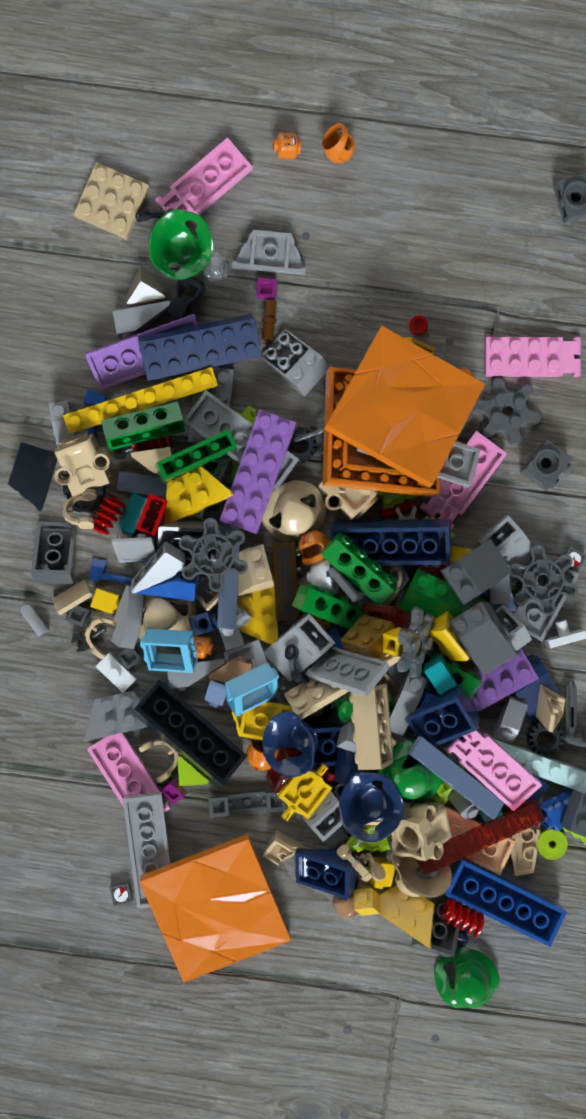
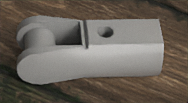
[20,604,50,637]

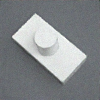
[544,620,586,648]
[219,625,245,651]
[95,652,137,693]

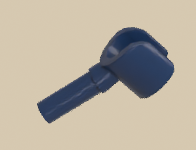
[457,930,469,947]

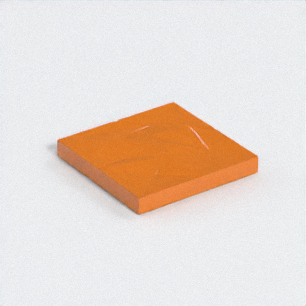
[324,325,485,488]
[322,366,440,497]
[139,833,291,983]

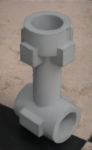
[236,598,252,627]

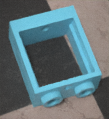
[140,629,198,673]
[225,662,279,717]

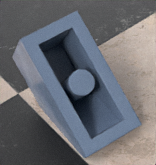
[204,679,226,707]

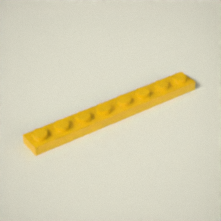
[63,367,218,434]

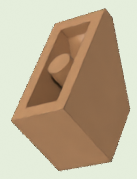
[208,656,252,682]

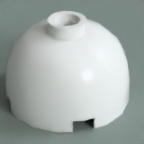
[307,559,339,594]

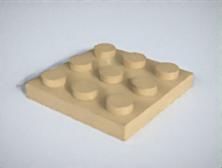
[73,162,150,240]

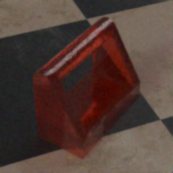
[362,603,411,629]
[266,747,301,794]

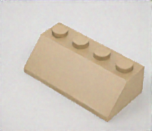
[350,683,394,770]

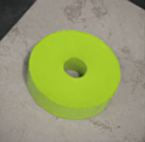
[537,828,568,860]

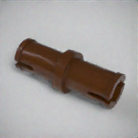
[261,300,277,341]

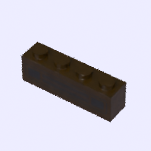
[272,542,304,621]

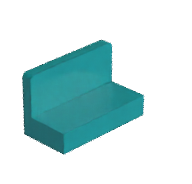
[118,493,146,535]

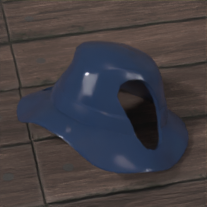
[262,711,318,777]
[339,772,404,842]

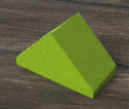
[178,755,209,786]

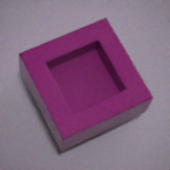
[256,278,277,300]
[160,779,187,804]

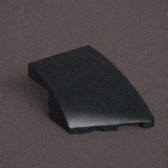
[8,442,57,511]

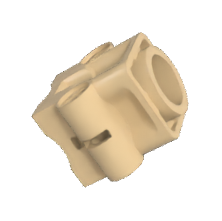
[54,432,112,497]
[318,483,379,520]
[391,801,451,861]

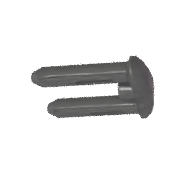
[563,680,586,747]

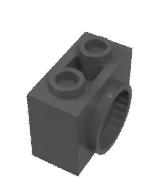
[554,173,586,224]
[520,439,572,490]

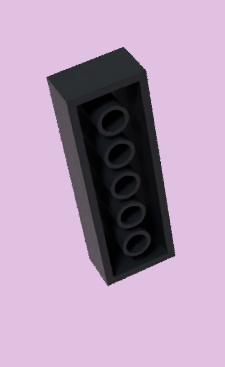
[131,680,248,788]

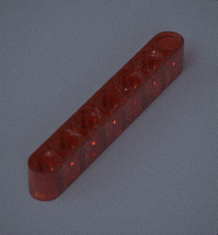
[416,801,545,875]

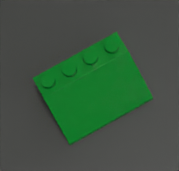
[391,569,489,643]

